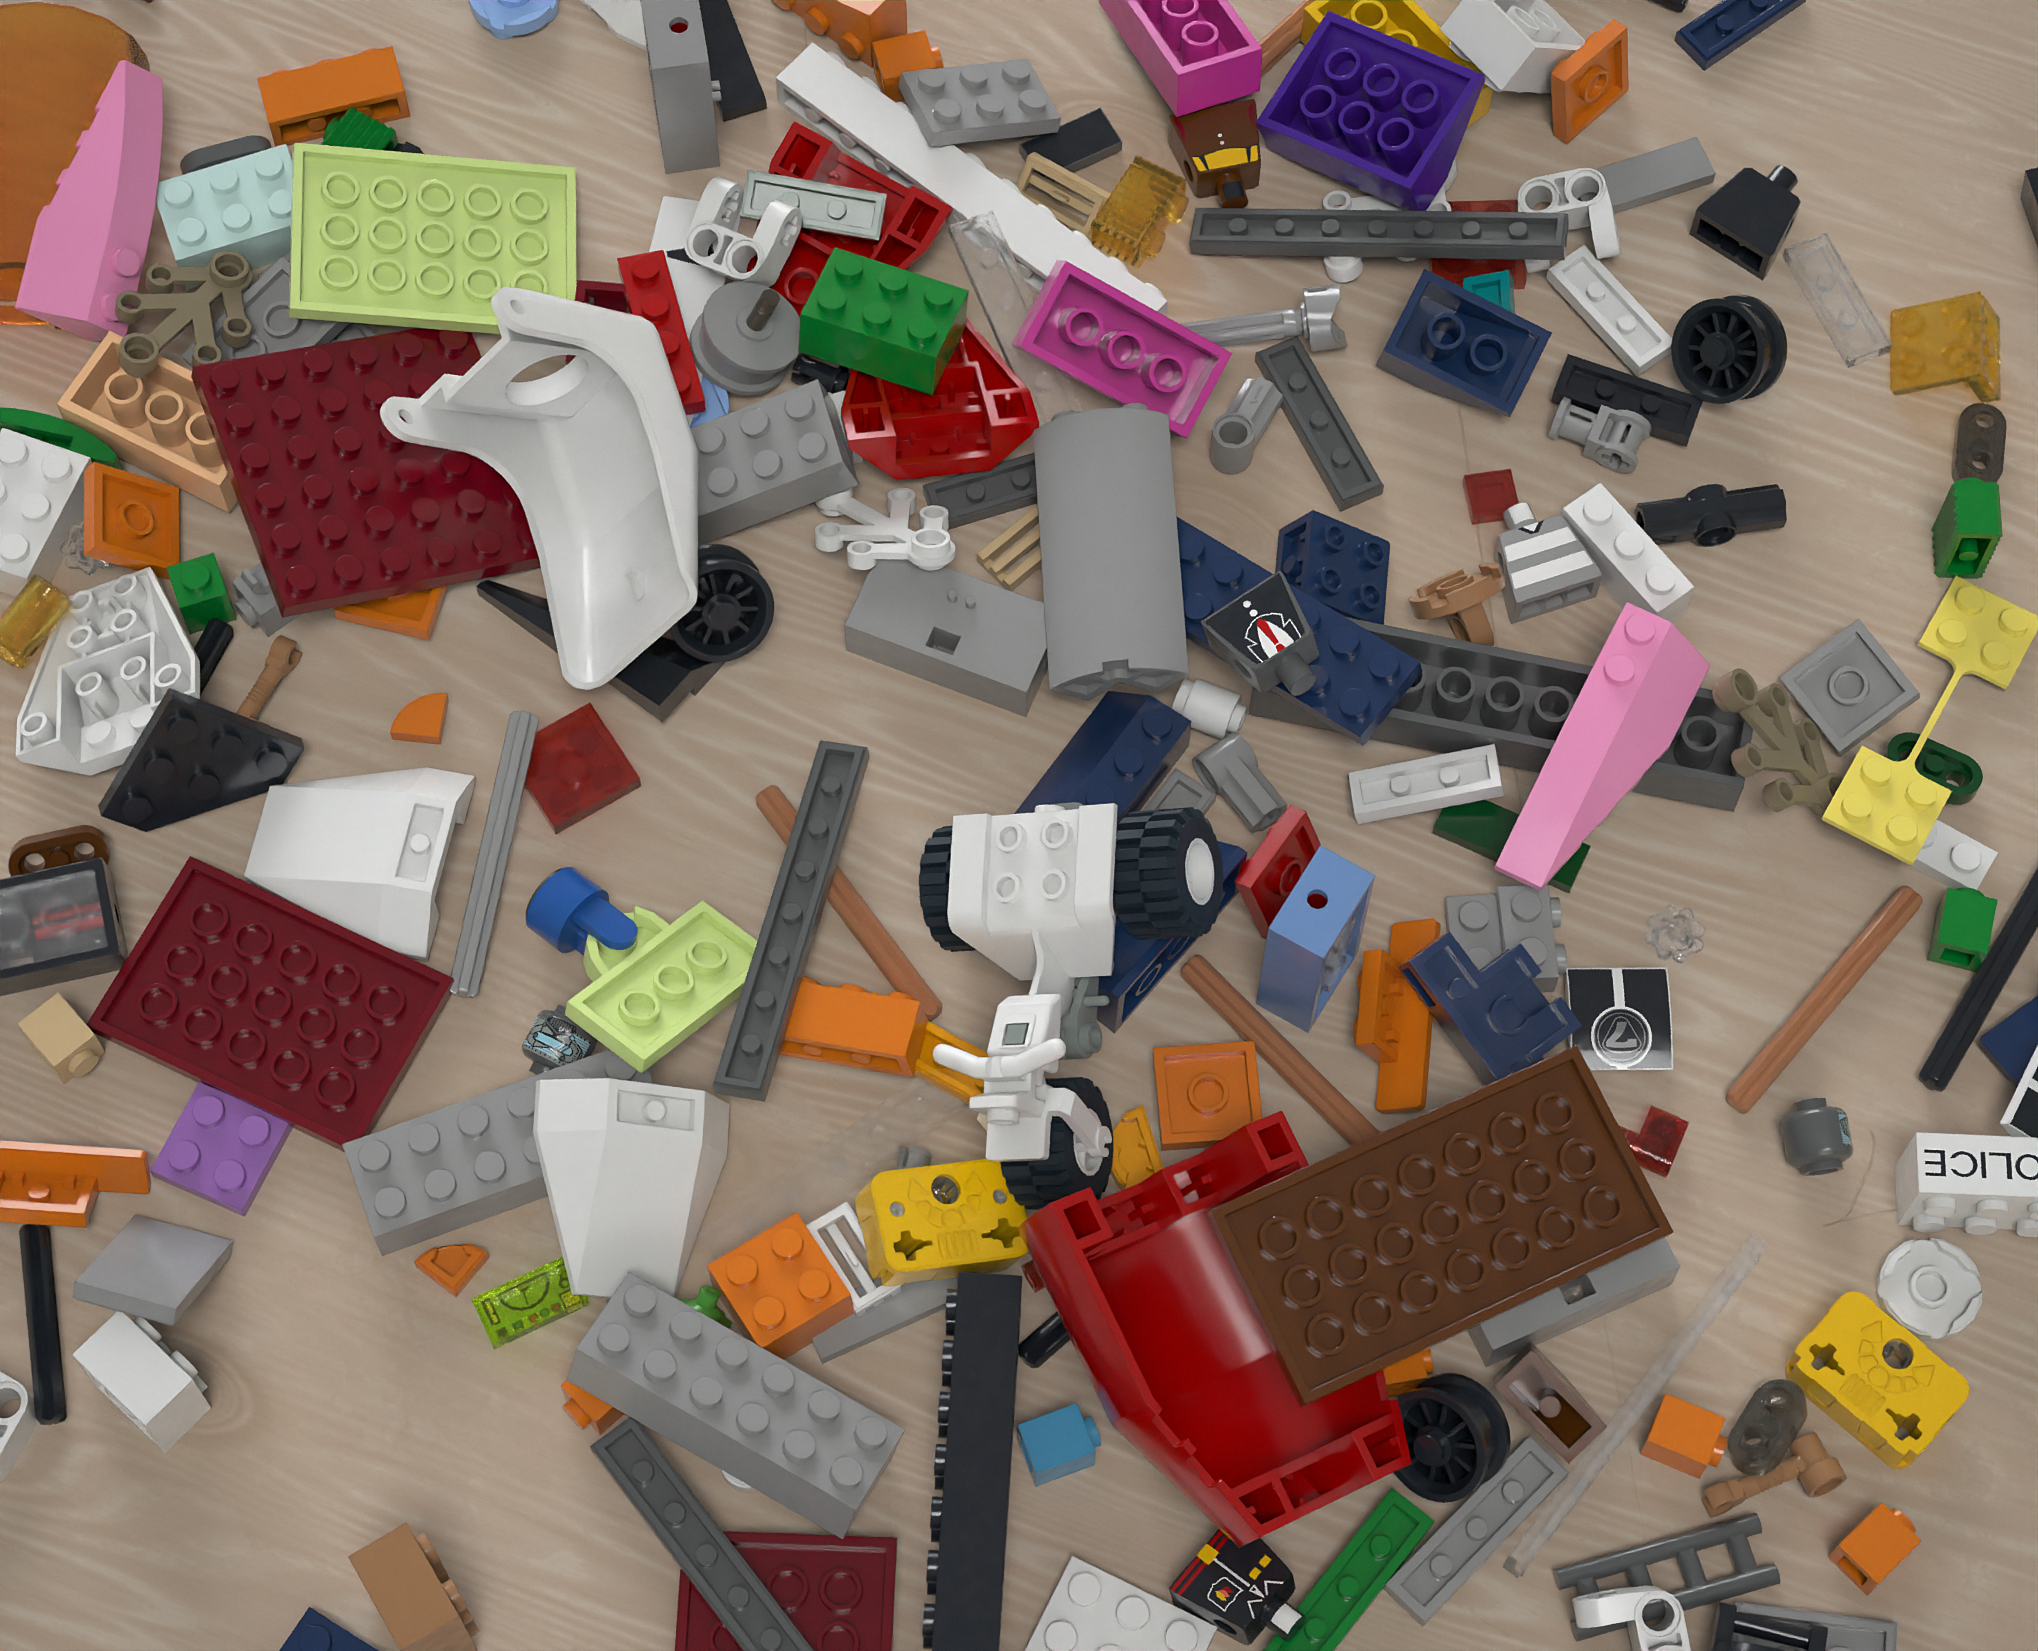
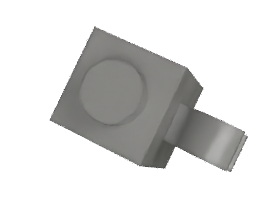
[232,562,301,637]

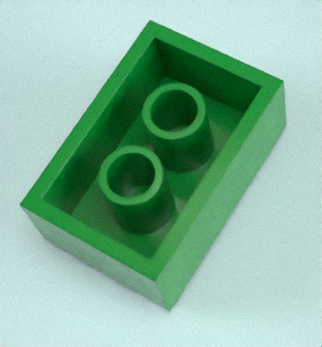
[798,247,969,395]

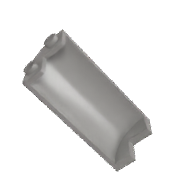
[1033,403,1189,701]

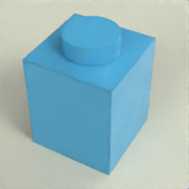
[1017,1403,1101,1487]

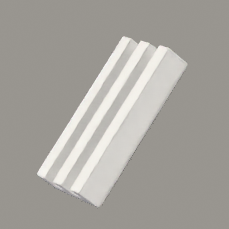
[806,1202,902,1318]

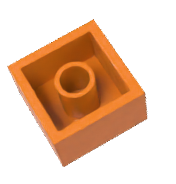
[707,1212,854,1360]

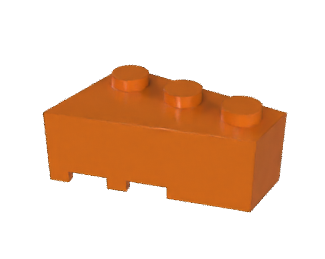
[773,0,907,68]

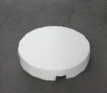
[1876,1238,1982,1342]

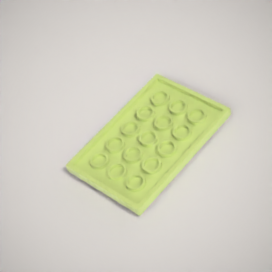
[288,142,577,334]

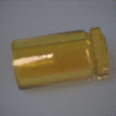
[0,574,74,669]

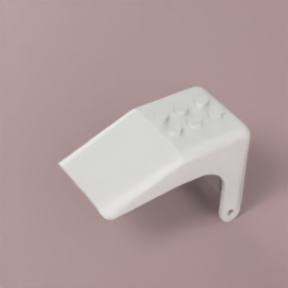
[380,287,698,690]

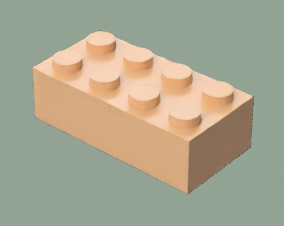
[57,331,238,513]

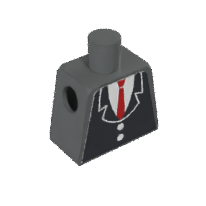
[1201,570,1319,696]

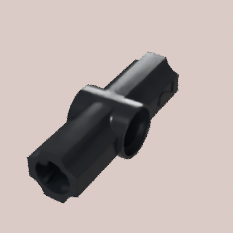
[1635,484,1787,547]

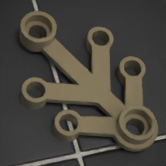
[115,251,253,378]
[1712,668,1843,817]

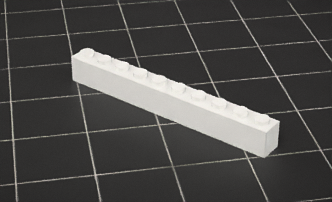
[776,42,1168,316]

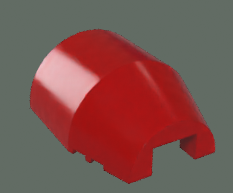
[1018,1111,1412,1548]

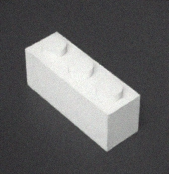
[1561,483,1694,622]

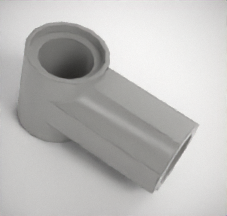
[1210,377,1283,474]
[1192,732,1287,833]

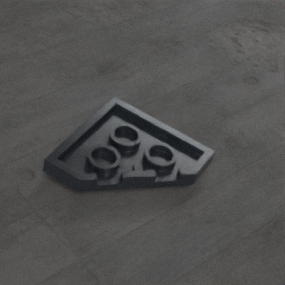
[98,688,305,832]

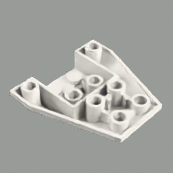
[16,567,200,776]
[244,767,476,961]
[533,1078,730,1299]

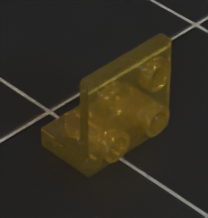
[1890,291,2001,404]

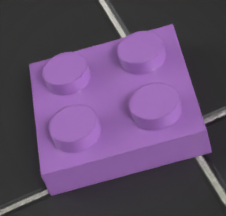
[150,1082,293,1217]

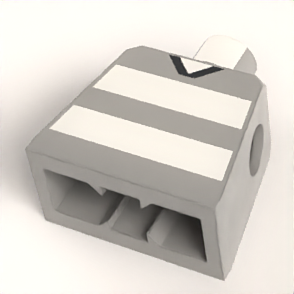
[1494,503,1603,624]

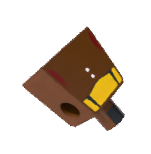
[1168,99,1261,208]

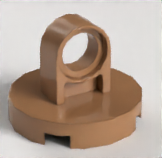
[1408,563,1507,646]

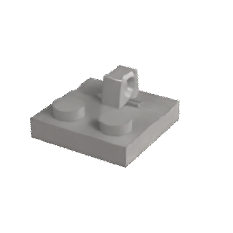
[1779,618,1920,757]

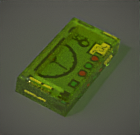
[471,1257,589,1349]

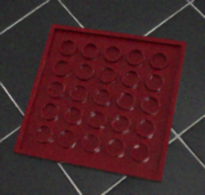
[191,328,541,618]

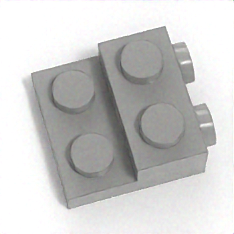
[1444,884,1567,993]

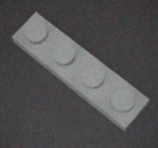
[1384,1436,1569,1626]

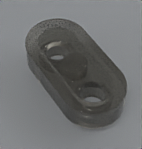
[1951,403,2007,483]
[1727,1379,1808,1476]

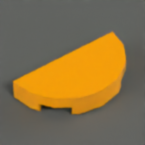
[1111,1105,1164,1190]

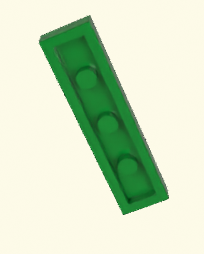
[1263,1488,1435,1651]

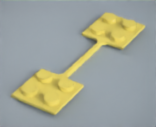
[1821,576,2038,866]

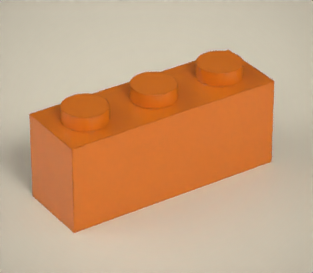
[257,46,411,147]
[779,976,928,1078]

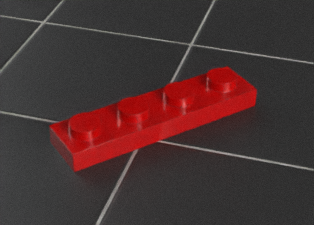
[617,250,706,415]

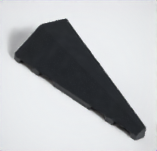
[476,580,725,723]

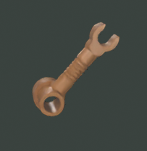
[236,635,302,726]
[1701,1432,1847,1518]

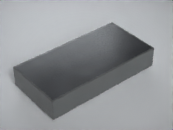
[1019,107,1122,182]

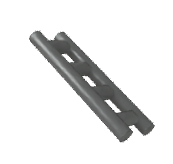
[1553,1513,1781,1642]

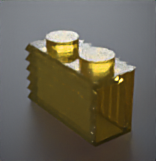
[1091,155,1189,269]

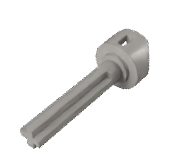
[1181,283,1347,352]

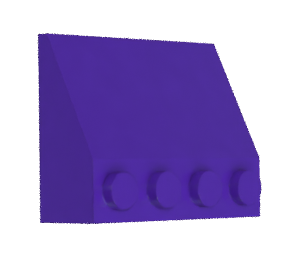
[1256,11,1486,211]

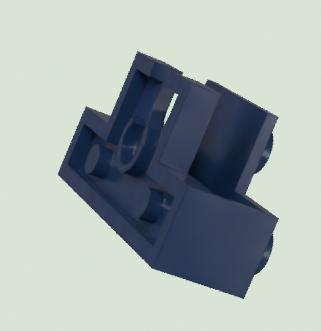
[1397,931,1582,1086]

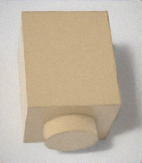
[17,992,105,1084]

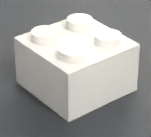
[72,1311,211,1453]

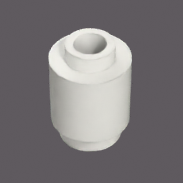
[1172,678,1248,739]

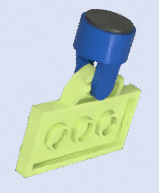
[526,867,757,1073]

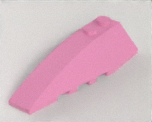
[15,60,163,342]
[1494,602,1710,891]

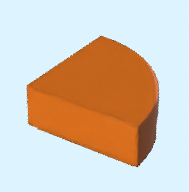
[390,693,449,745]
[414,1244,489,1297]

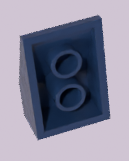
[1376,269,1552,417]

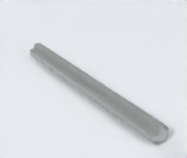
[450,711,539,998]

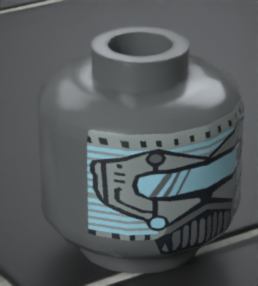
[522,1005,597,1075]
[1780,1098,1853,1176]

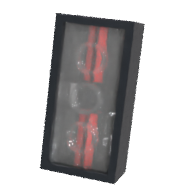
[0,857,128,996]

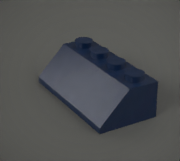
[1014,691,1192,831]
[1074,841,1247,1034]

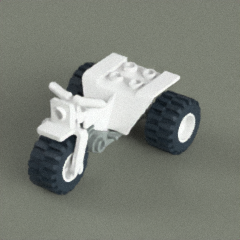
[919,802,1223,1209]

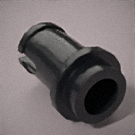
[791,354,850,394]

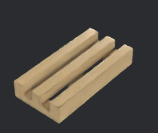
[1016,152,1113,239]
[977,504,1042,591]

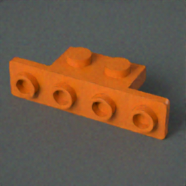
[1353,918,1441,1114]
[0,1141,151,1228]

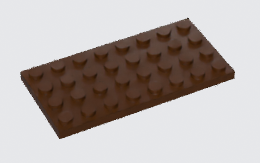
[1206,1045,1673,1408]

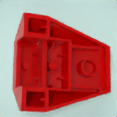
[747,121,953,318]
[841,318,1039,480]

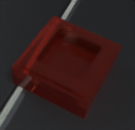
[1462,469,1519,525]

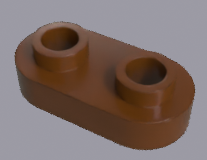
[8,825,110,877]

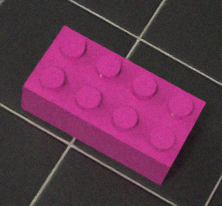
[1099,0,1262,117]
[1012,260,1232,438]

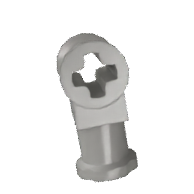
[1548,397,1652,474]

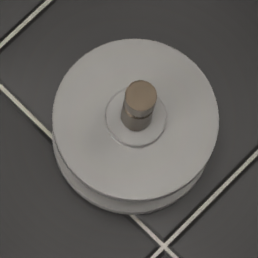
[689,281,800,396]

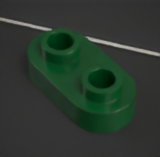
[1884,732,1983,805]

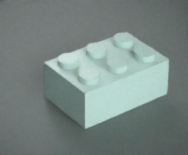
[156,144,292,290]

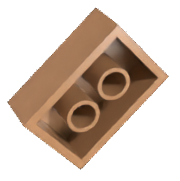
[348,1522,480,1651]

